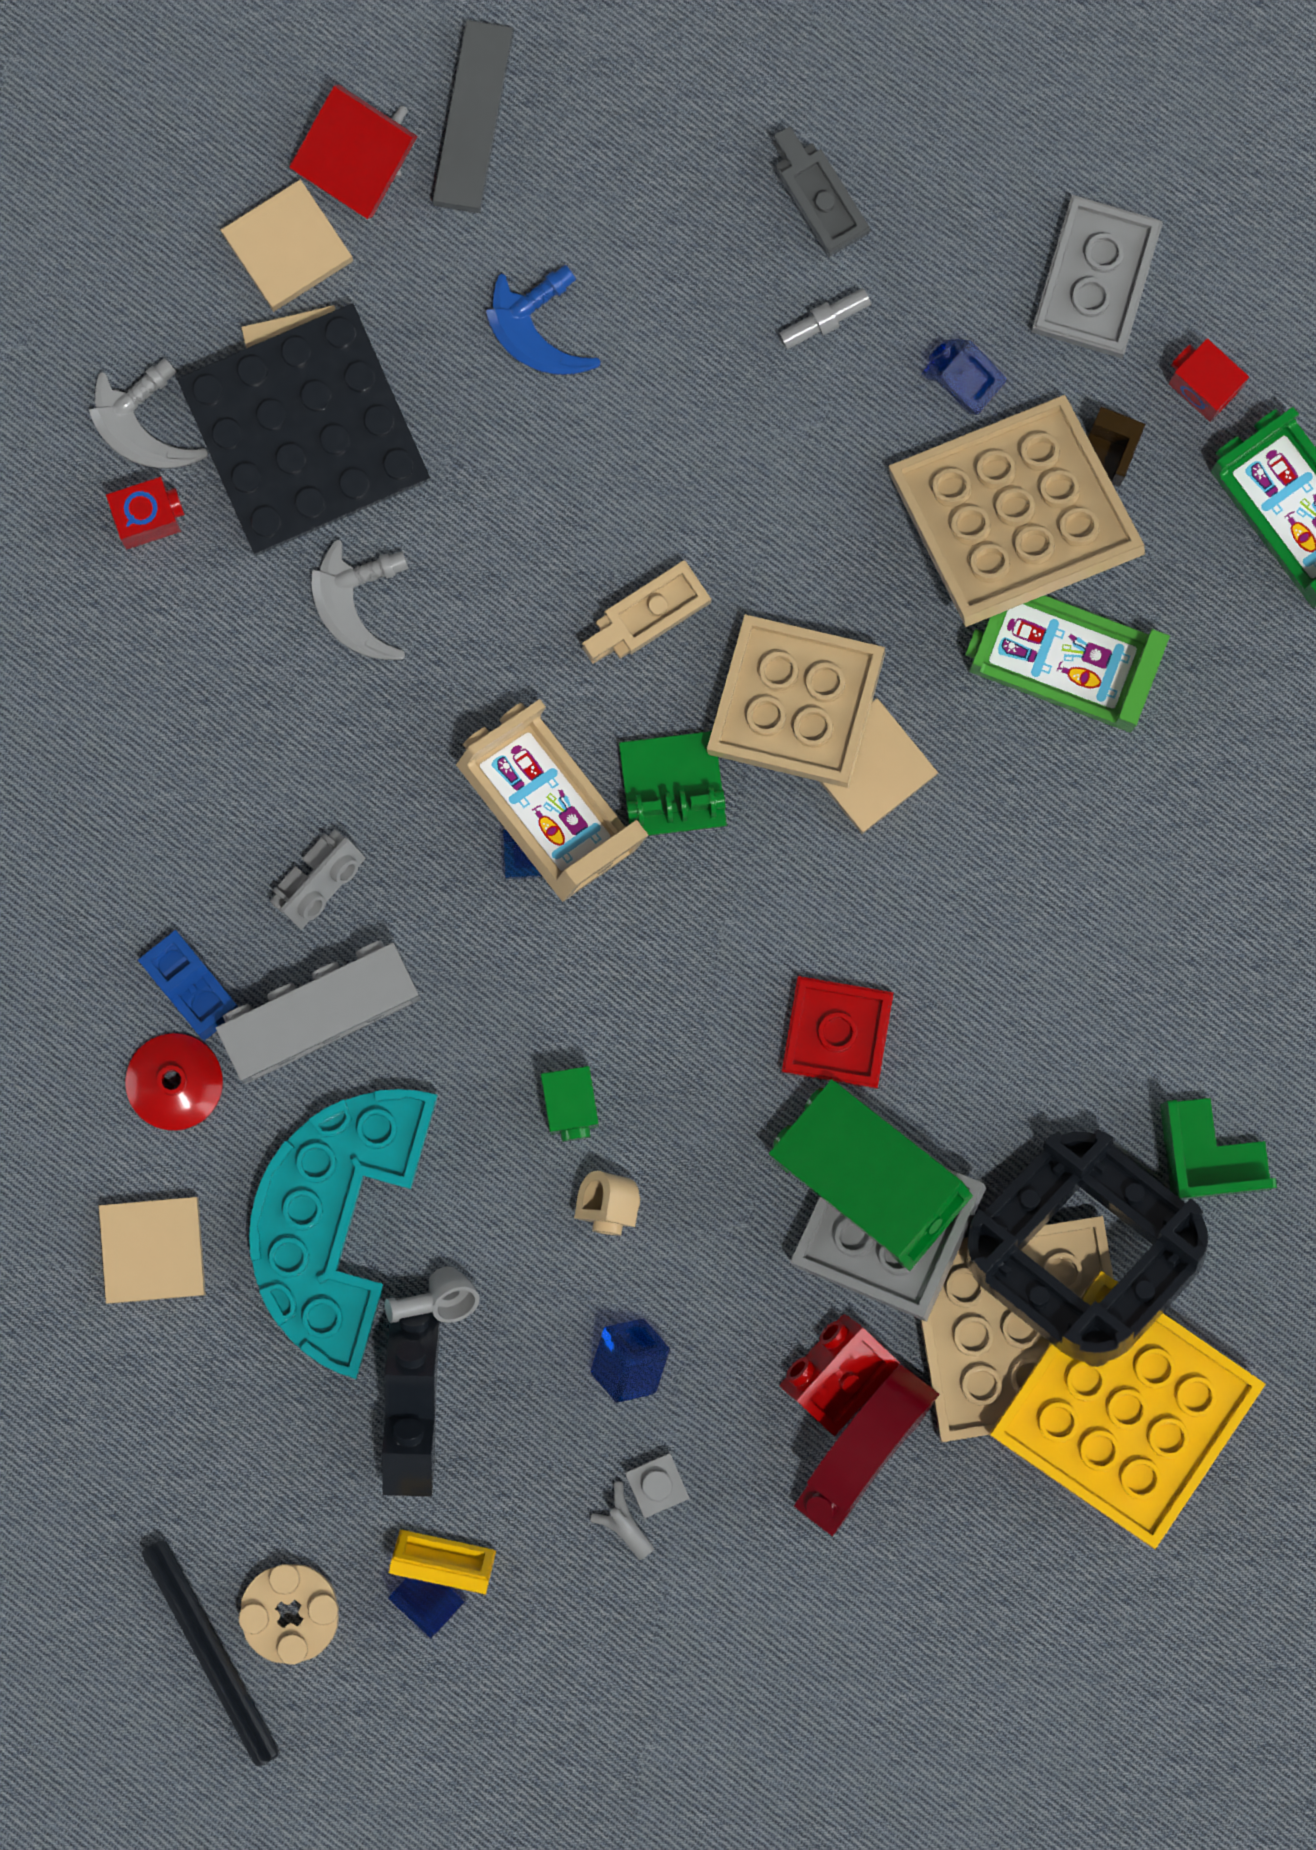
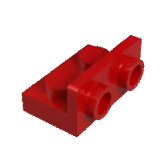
[780,1314,900,1436]

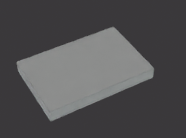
[1031,195,1163,359]

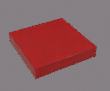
[289,85,418,219]
[781,976,894,1089]

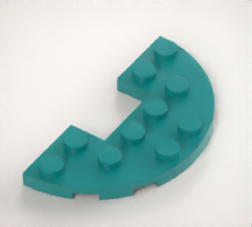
[249,1089,438,1379]

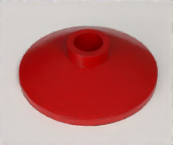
[125,1033,223,1131]

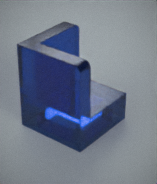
[591,1318,670,1403]
[388,1578,467,1639]

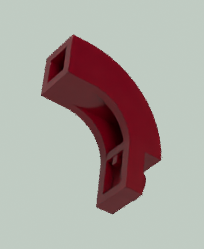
[794,1364,940,1537]

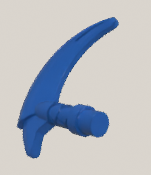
[486,265,601,375]

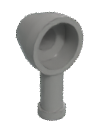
[385,1266,480,1323]

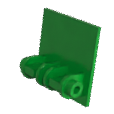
[619,731,727,836]

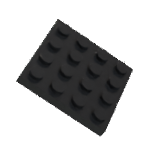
[177,303,431,556]

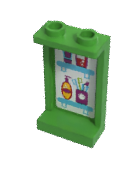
[965,595,1170,733]

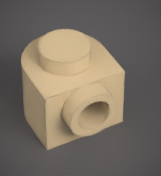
[574,1171,640,1236]

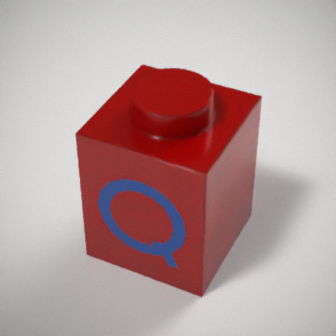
[1169,338,1249,422]
[106,477,185,550]

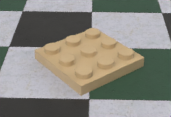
[707,614,885,788]

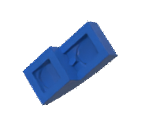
[138,930,238,1041]

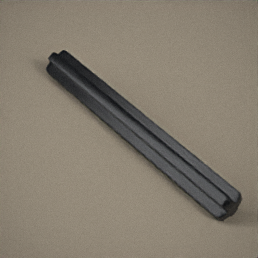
[142,1540,279,1767]

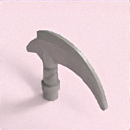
[89,358,208,469]
[312,540,409,660]

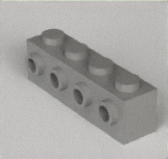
[216,940,421,1085]

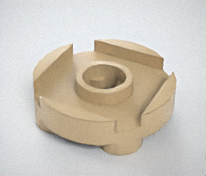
[239,1564,339,1665]

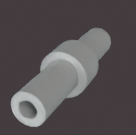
[778,288,871,350]

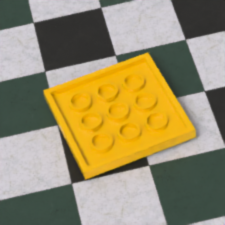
[989,1271,1266,1549]

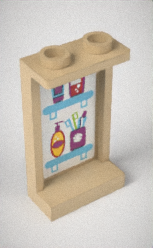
[456,699,648,902]

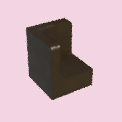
[1088,407,1146,487]

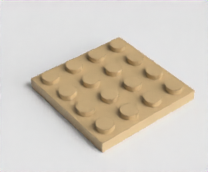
[889,395,1145,627]
[920,1216,1114,1442]

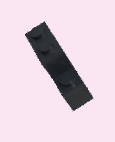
[382,1313,440,1497]

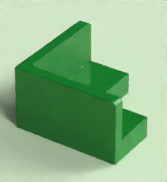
[1160,1098,1277,1200]

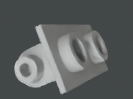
[270,829,366,930]

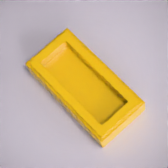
[389,1530,496,1595]

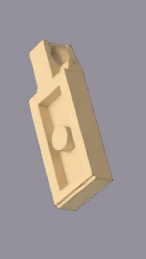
[582,560,712,664]

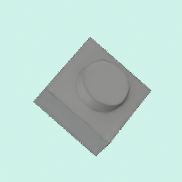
[625,1453,690,1519]

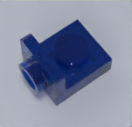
[922,339,1008,415]

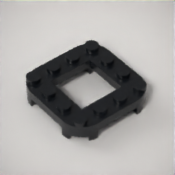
[966,1129,1208,1367]

